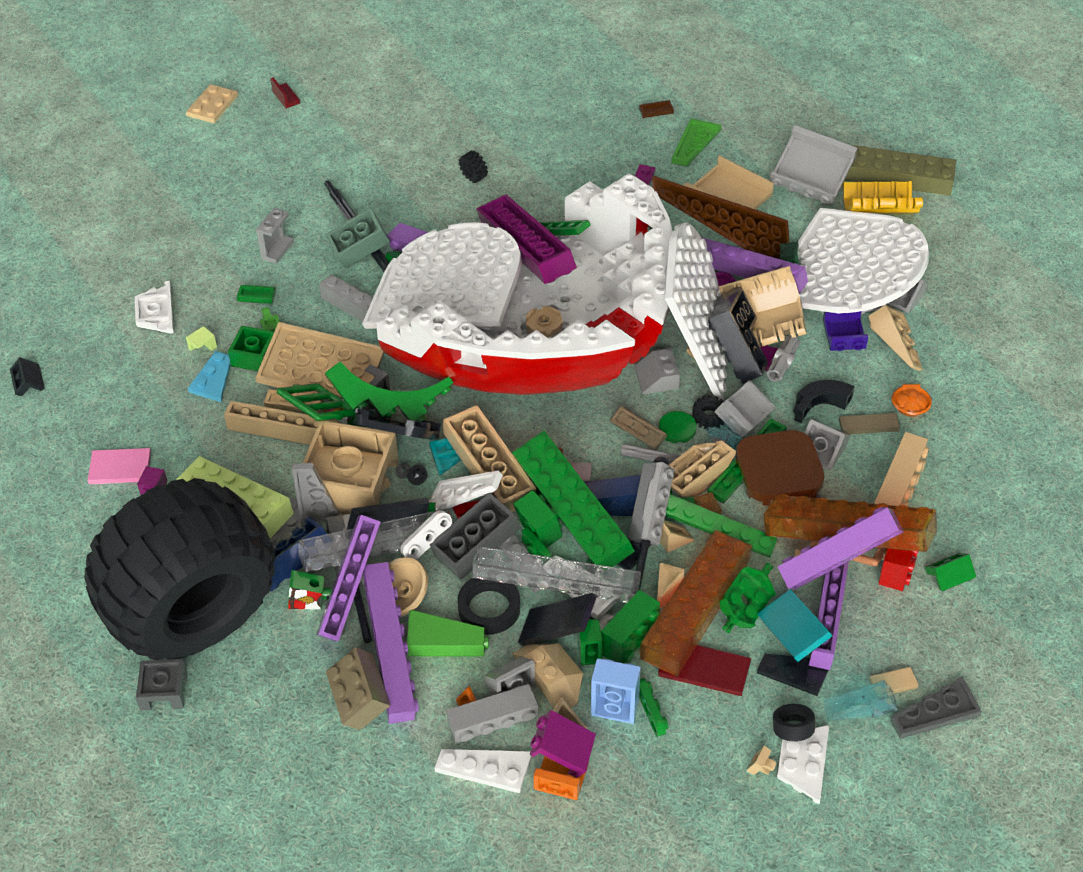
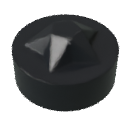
[407,465,428,485]

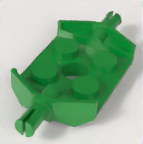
[720,563,776,633]

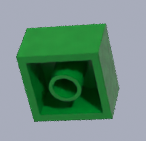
[228,325,274,371]
[514,490,563,548]

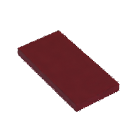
[658,638,751,696]

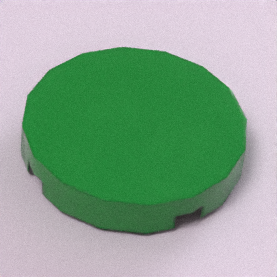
[659,411,697,443]

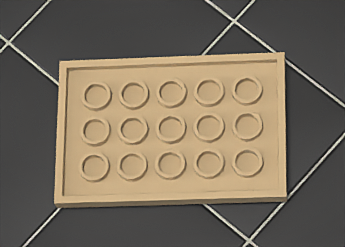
[255,322,384,400]

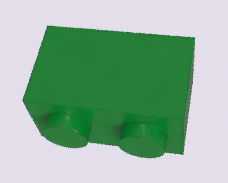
[577,619,602,666]

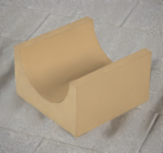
[303,421,399,515]

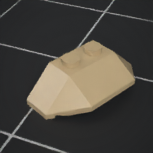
[668,440,736,498]
[512,643,583,708]

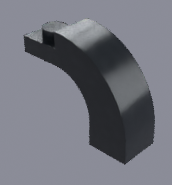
[793,380,855,423]

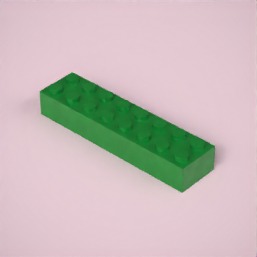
[512,431,635,575]

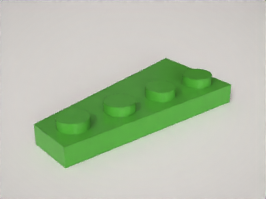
[671,118,722,166]

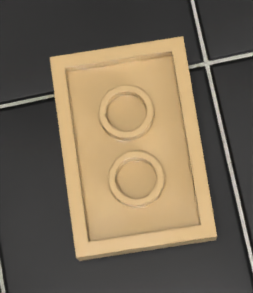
[186,84,238,123]

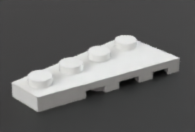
[429,470,503,511]

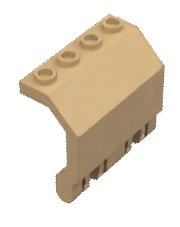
[719,266,807,347]

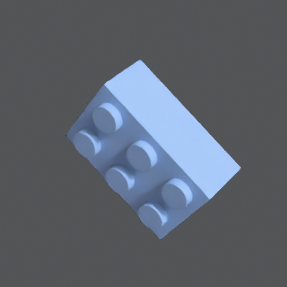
[591,658,641,724]

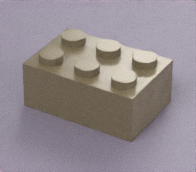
[326,647,391,730]

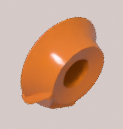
[892,384,932,417]

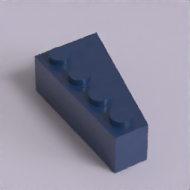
[584,475,641,516]
[270,516,334,591]

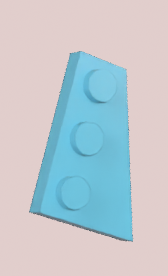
[188,351,231,402]

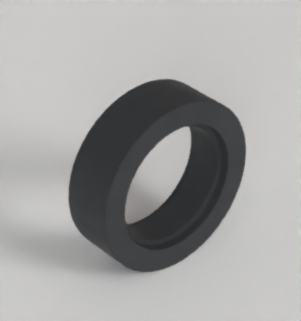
[458,574,520,635]

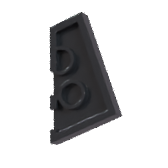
[757,654,829,696]

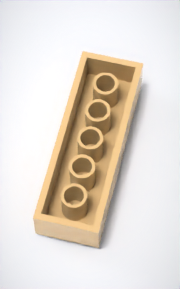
[443,405,536,512]
[868,432,930,544]

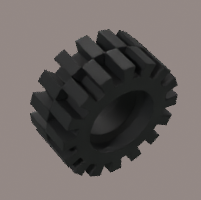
[458,150,488,183]
[692,395,724,430]

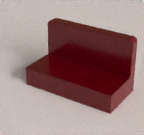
[270,77,300,109]

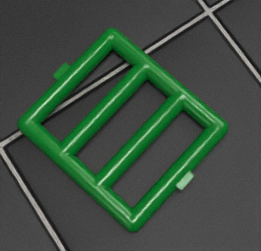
[277,383,356,421]

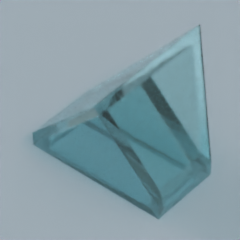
[706,427,743,463]

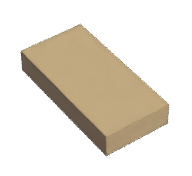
[869,667,919,698]

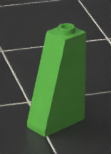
[407,610,489,656]

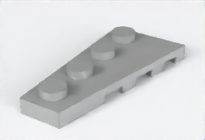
[292,463,339,523]

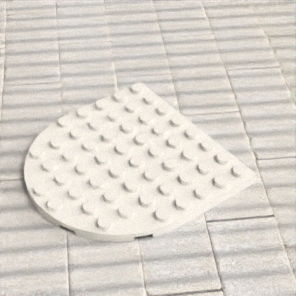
[785,208,929,314]
[362,222,522,329]
[665,222,728,400]

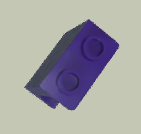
[823,311,868,351]

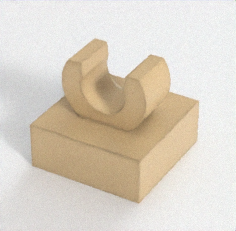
[747,746,777,775]

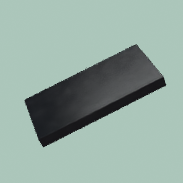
[345,498,429,541]
[518,593,596,646]

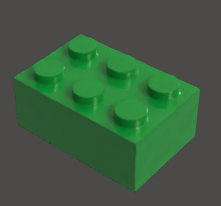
[601,590,661,663]

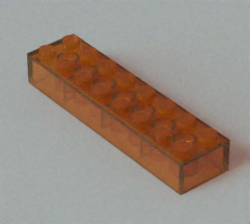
[764,494,937,552]
[640,530,752,676]

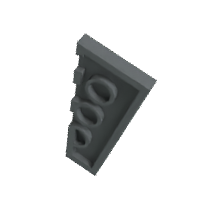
[891,676,982,739]

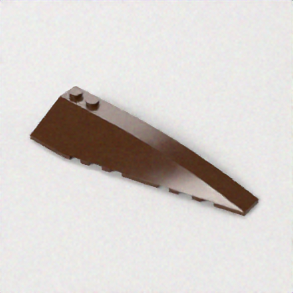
[652,176,790,261]

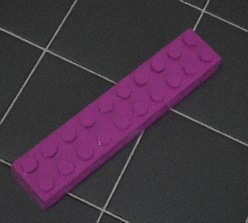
[476,194,577,284]

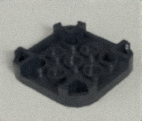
[353,408,441,439]

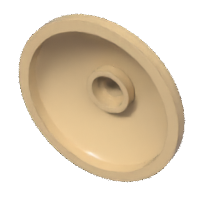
[389,557,428,616]

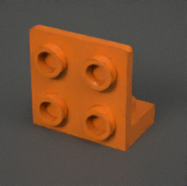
[534,756,589,800]

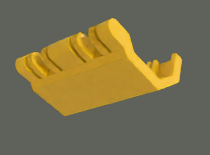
[843,181,923,215]

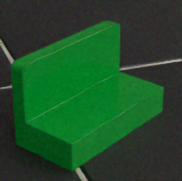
[925,553,976,591]

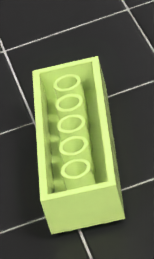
[176,456,294,539]

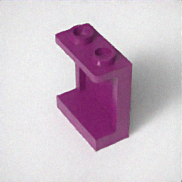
[530,710,596,778]

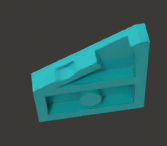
[429,438,461,475]

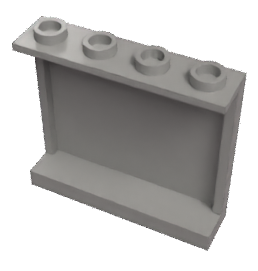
[770,125,857,205]

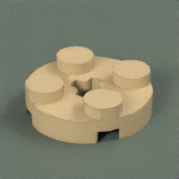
[526,306,563,338]

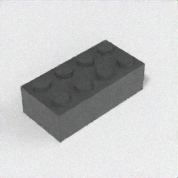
[429,492,520,580]

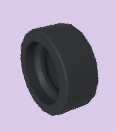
[773,704,815,742]

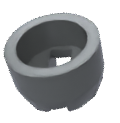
[396,462,411,479]

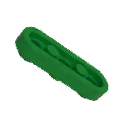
[639,678,668,737]

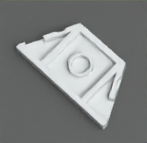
[135,281,174,333]
[777,726,829,804]

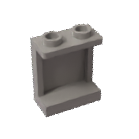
[256,208,294,264]
[714,380,775,440]

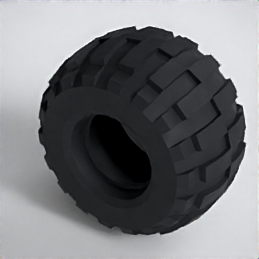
[84,478,275,660]

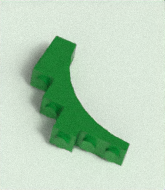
[325,361,454,422]

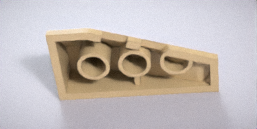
[868,305,922,371]

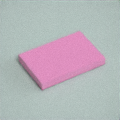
[88,448,151,484]

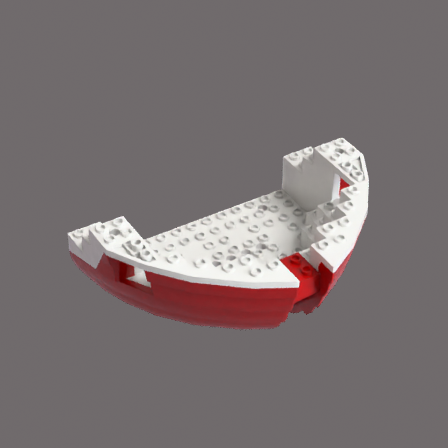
[376,173,672,395]

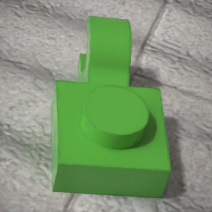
[260,307,280,332]

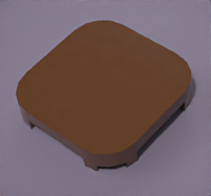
[735,430,825,505]

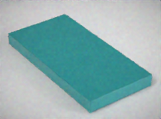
[757,589,832,662]

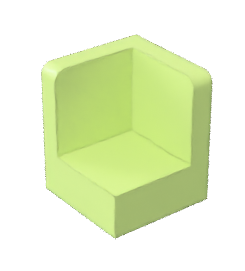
[186,326,217,351]

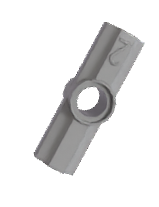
[766,335,800,382]

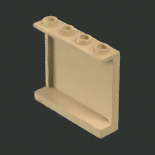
[684,155,774,209]

